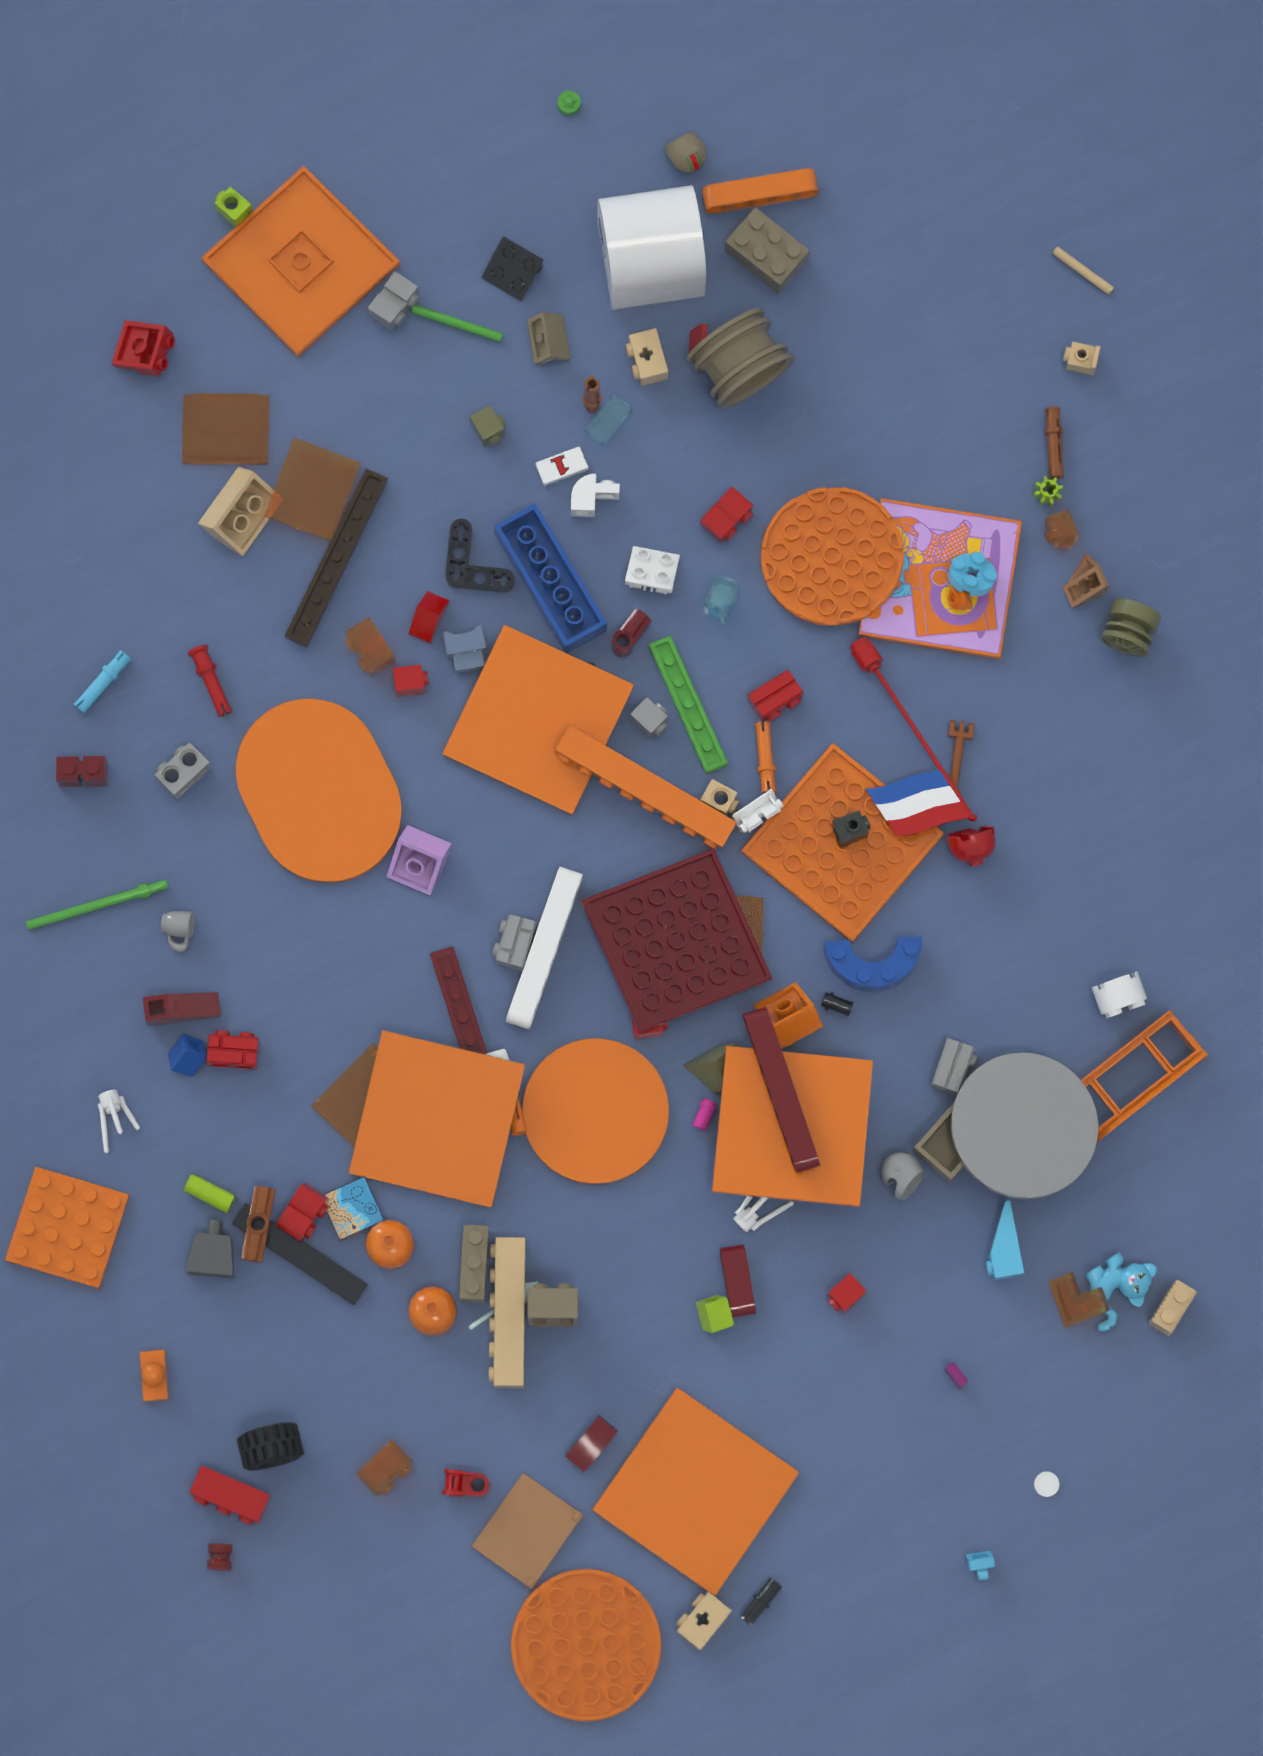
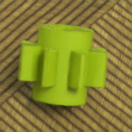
[1033,476,1063,507]

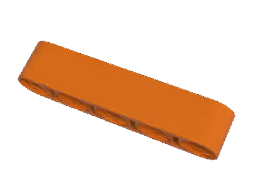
[702,168,819,214]

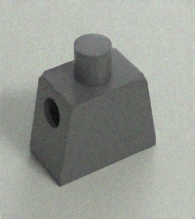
[185,1220,234,1279]

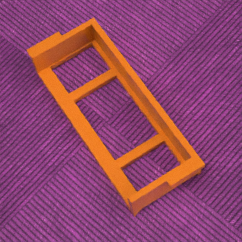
[1081,1010,1209,1144]

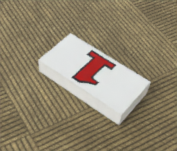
[535,446,588,486]

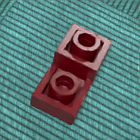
[565,1415,618,1472]

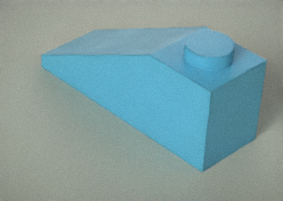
[986,1201,1024,1281]

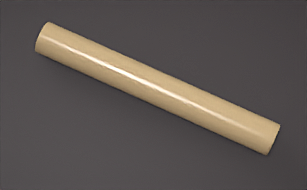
[1052,246,1114,295]

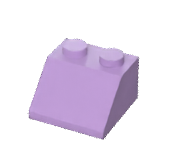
[386,825,452,896]

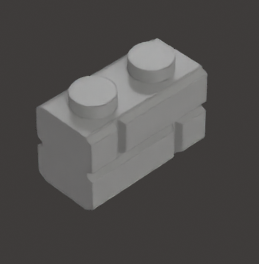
[492,914,537,972]
[930,1038,977,1096]

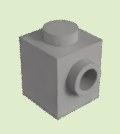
[630,697,668,739]

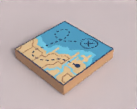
[324,1176,385,1241]

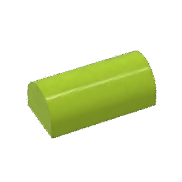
[184,1174,237,1214]

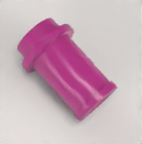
[692,1098,717,1131]

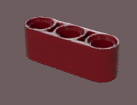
[719,1244,756,1318]

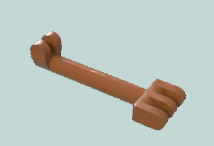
[948,720,974,793]

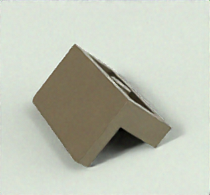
[527,312,570,365]

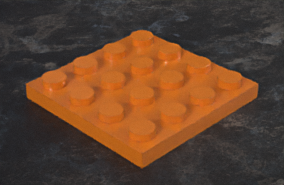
[5,1166,130,1289]

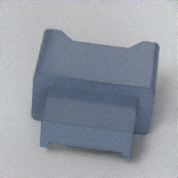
[443,625,487,674]

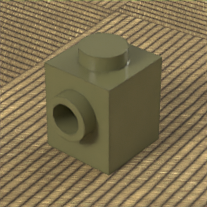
[470,405,506,447]

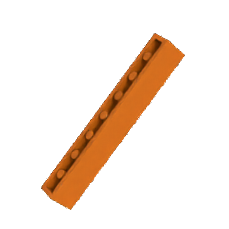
[554,725,737,850]

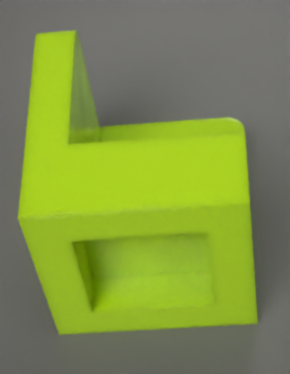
[695,1295,734,1333]

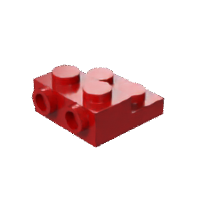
[111,320,175,377]

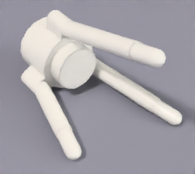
[97,1090,140,1153]
[733,1196,794,1232]

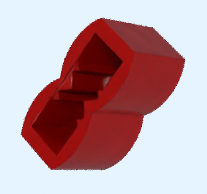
[700,486,754,543]
[276,1183,329,1241]

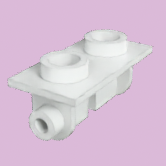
[732,789,784,833]

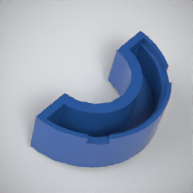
[824,936,922,992]

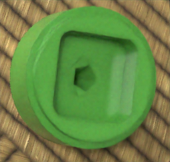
[557,91,581,116]

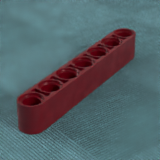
[742,1007,820,1174]

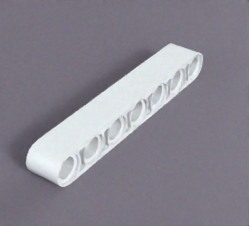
[506,867,583,1030]

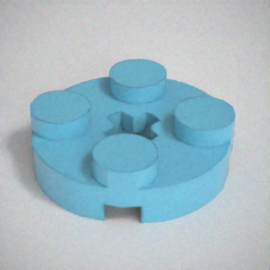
[948,552,997,596]

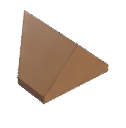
[1063,553,1109,608]

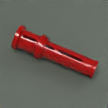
[188,644,232,717]

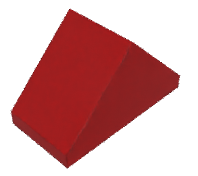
[408,591,450,644]

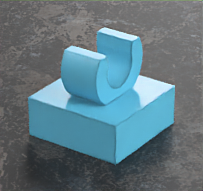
[966,1550,995,1580]

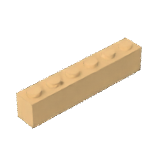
[489,1237,526,1388]

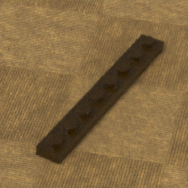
[285,468,388,647]

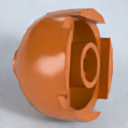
[365,1220,415,1270]
[408,1286,457,1336]

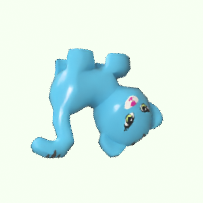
[1086,1252,1157,1332]

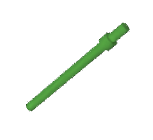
[26,879,169,930]

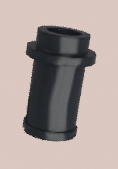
[821,992,854,1016]

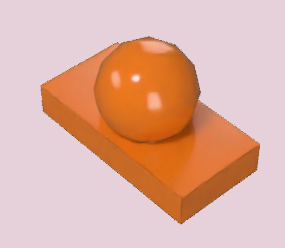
[140,1350,169,1402]

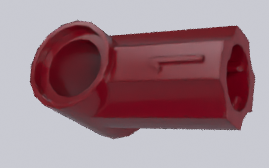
[612,609,652,657]

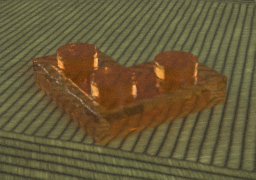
[1048,1272,1110,1328]

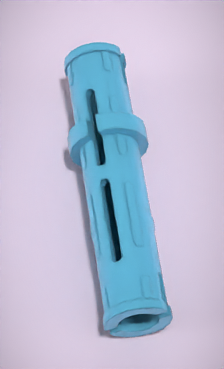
[73,650,132,714]

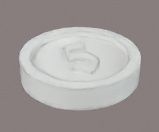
[1034,1472,1059,1497]

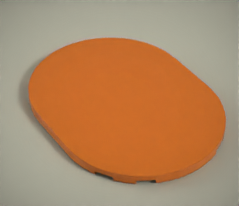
[236,699,402,883]

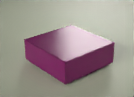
[944,1363,968,1390]

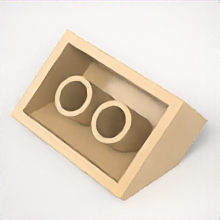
[198,467,283,556]

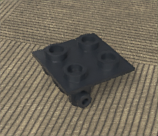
[481,236,544,301]

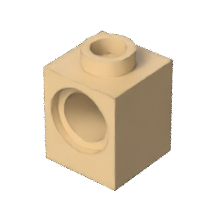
[700,779,739,816]

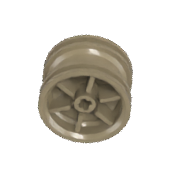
[687,308,795,409]

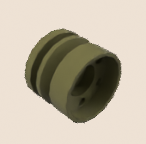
[1100,598,1162,657]

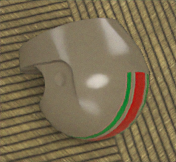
[664,131,707,173]

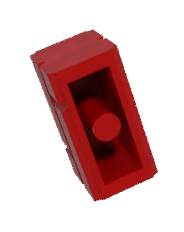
[747,670,803,723]
[207,1030,260,1070]

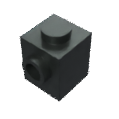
[831,810,871,848]

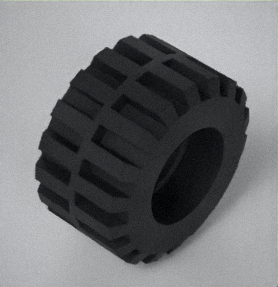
[236,1422,304,1471]

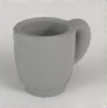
[161,911,195,953]

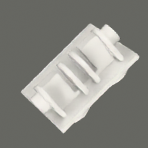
[625,546,680,595]

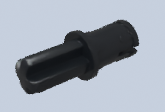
[741,1578,782,1625]

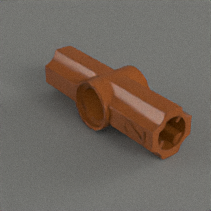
[241,1186,276,1263]

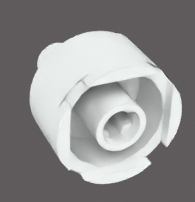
[1091,971,1147,1018]

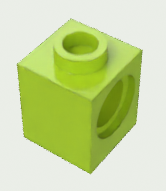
[215,186,253,227]

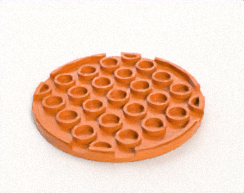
[761,487,904,626]
[522,1038,669,1184]
[511,1569,661,1721]

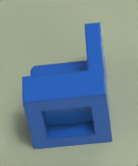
[168,1034,207,1077]

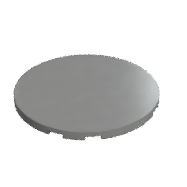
[951,1053,1098,1199]

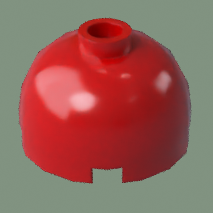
[947,826,996,866]

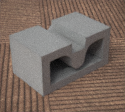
[368,271,420,331]

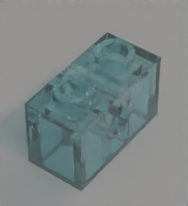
[704,576,740,624]

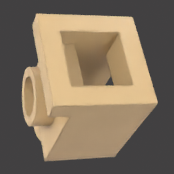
[1063,342,1101,376]

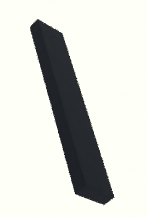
[232,1203,368,1305]

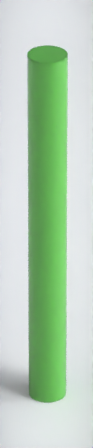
[412,305,504,342]

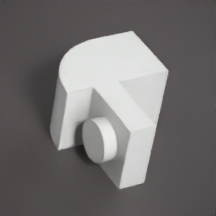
[571,474,620,517]

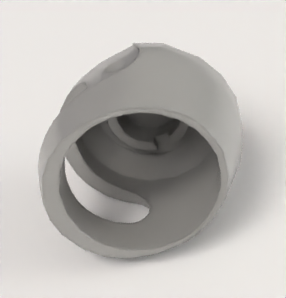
[881,1152,925,1201]

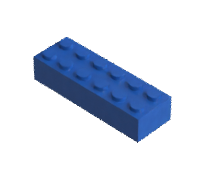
[494,503,607,653]

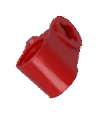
[442,1469,491,1498]

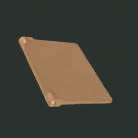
[471,1473,584,1589]

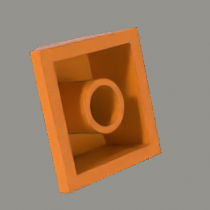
[754,982,823,1049]

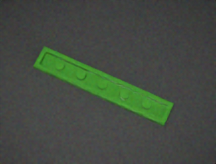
[648,635,728,774]

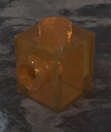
[1044,509,1079,550]

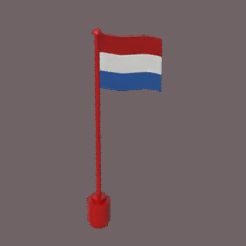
[850,637,977,837]

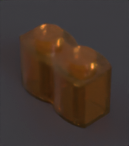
[357,1439,413,1496]

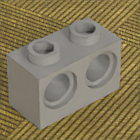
[155,742,211,800]

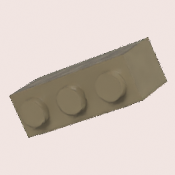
[459,1225,489,1303]

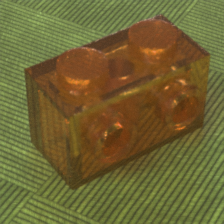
[344,617,396,677]

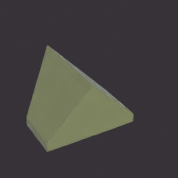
[683,1043,739,1094]

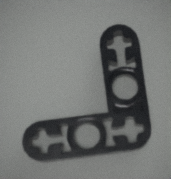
[446,518,515,592]

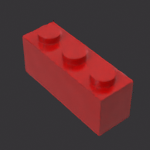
[189,1465,271,1526]

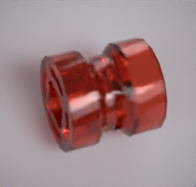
[207,1544,233,1571]

